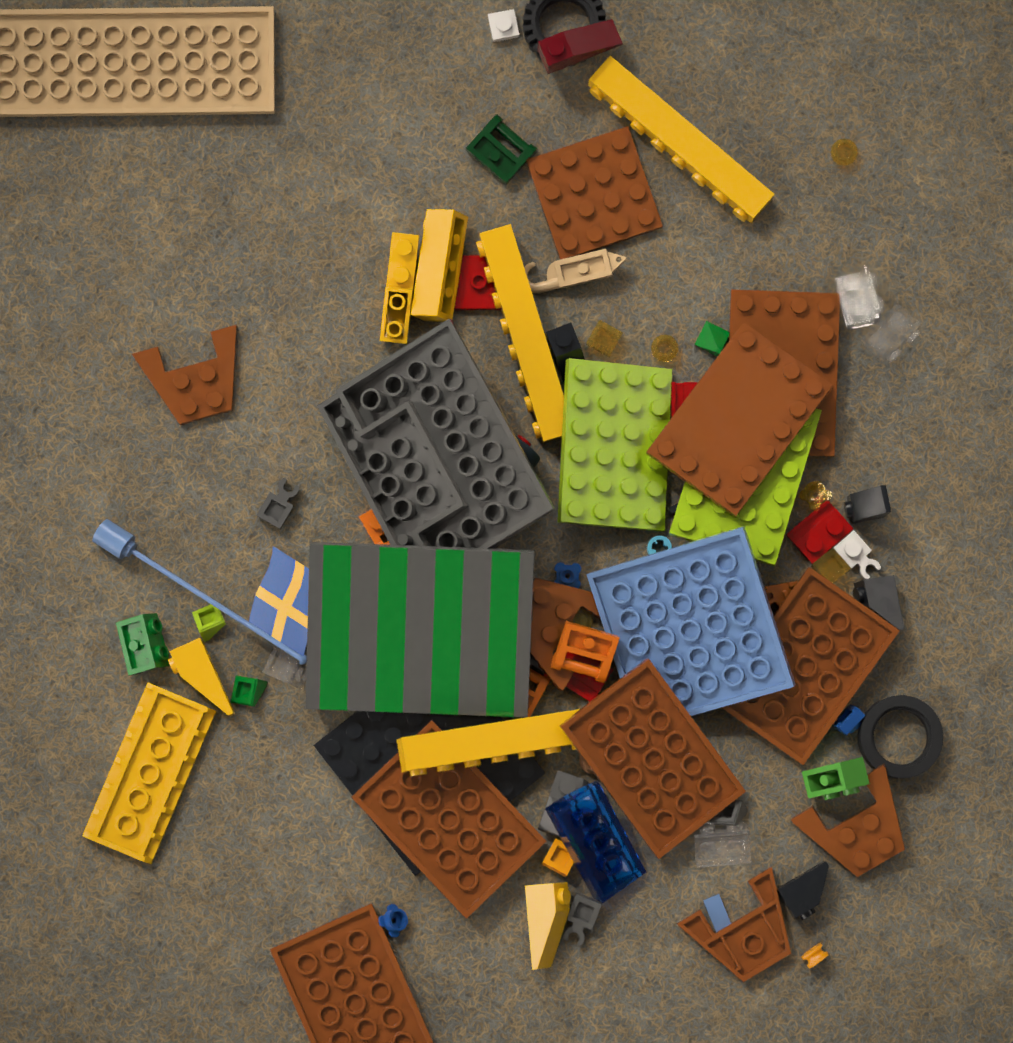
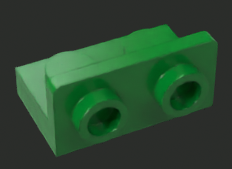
[116,613,170,676]

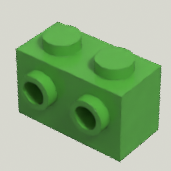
[802,757,870,800]

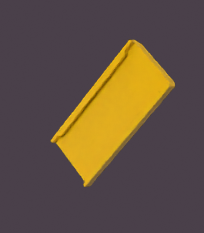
[82,683,217,865]

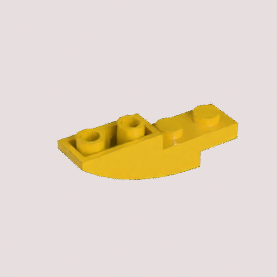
[380,232,420,344]

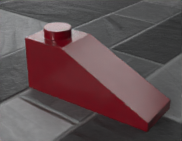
[538,19,623,74]

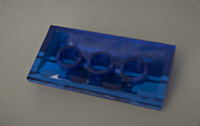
[545,781,646,903]

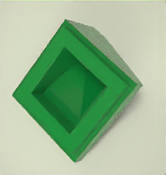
[695,321,729,357]
[230,675,268,707]

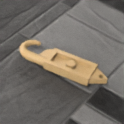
[524,249,627,293]

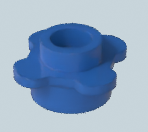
[554,562,581,589]
[378,904,408,938]

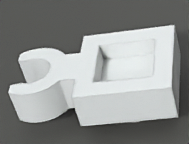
[833,530,881,579]

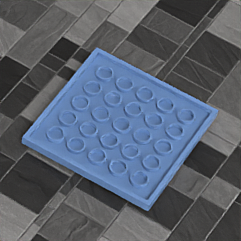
[586,526,795,716]

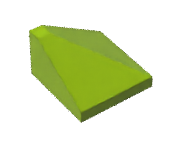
[192,604,226,642]

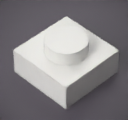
[488,9,519,42]

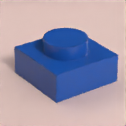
[832,705,865,735]

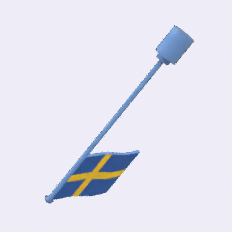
[92,519,309,665]

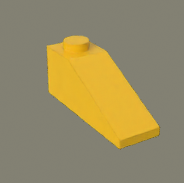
[168,638,235,717]
[525,882,571,970]

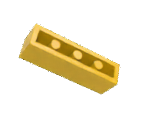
[410,209,468,322]

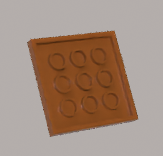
[527,126,663,260]

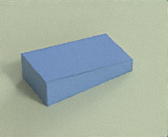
[703,894,731,932]

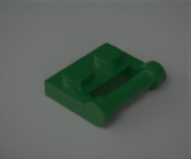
[466,114,538,185]

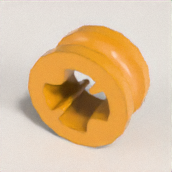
[801,943,829,969]

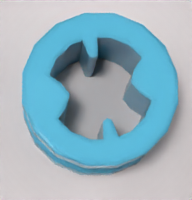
[647,536,672,555]

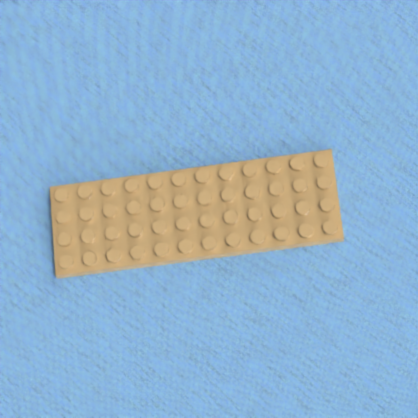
[0,6,275,117]

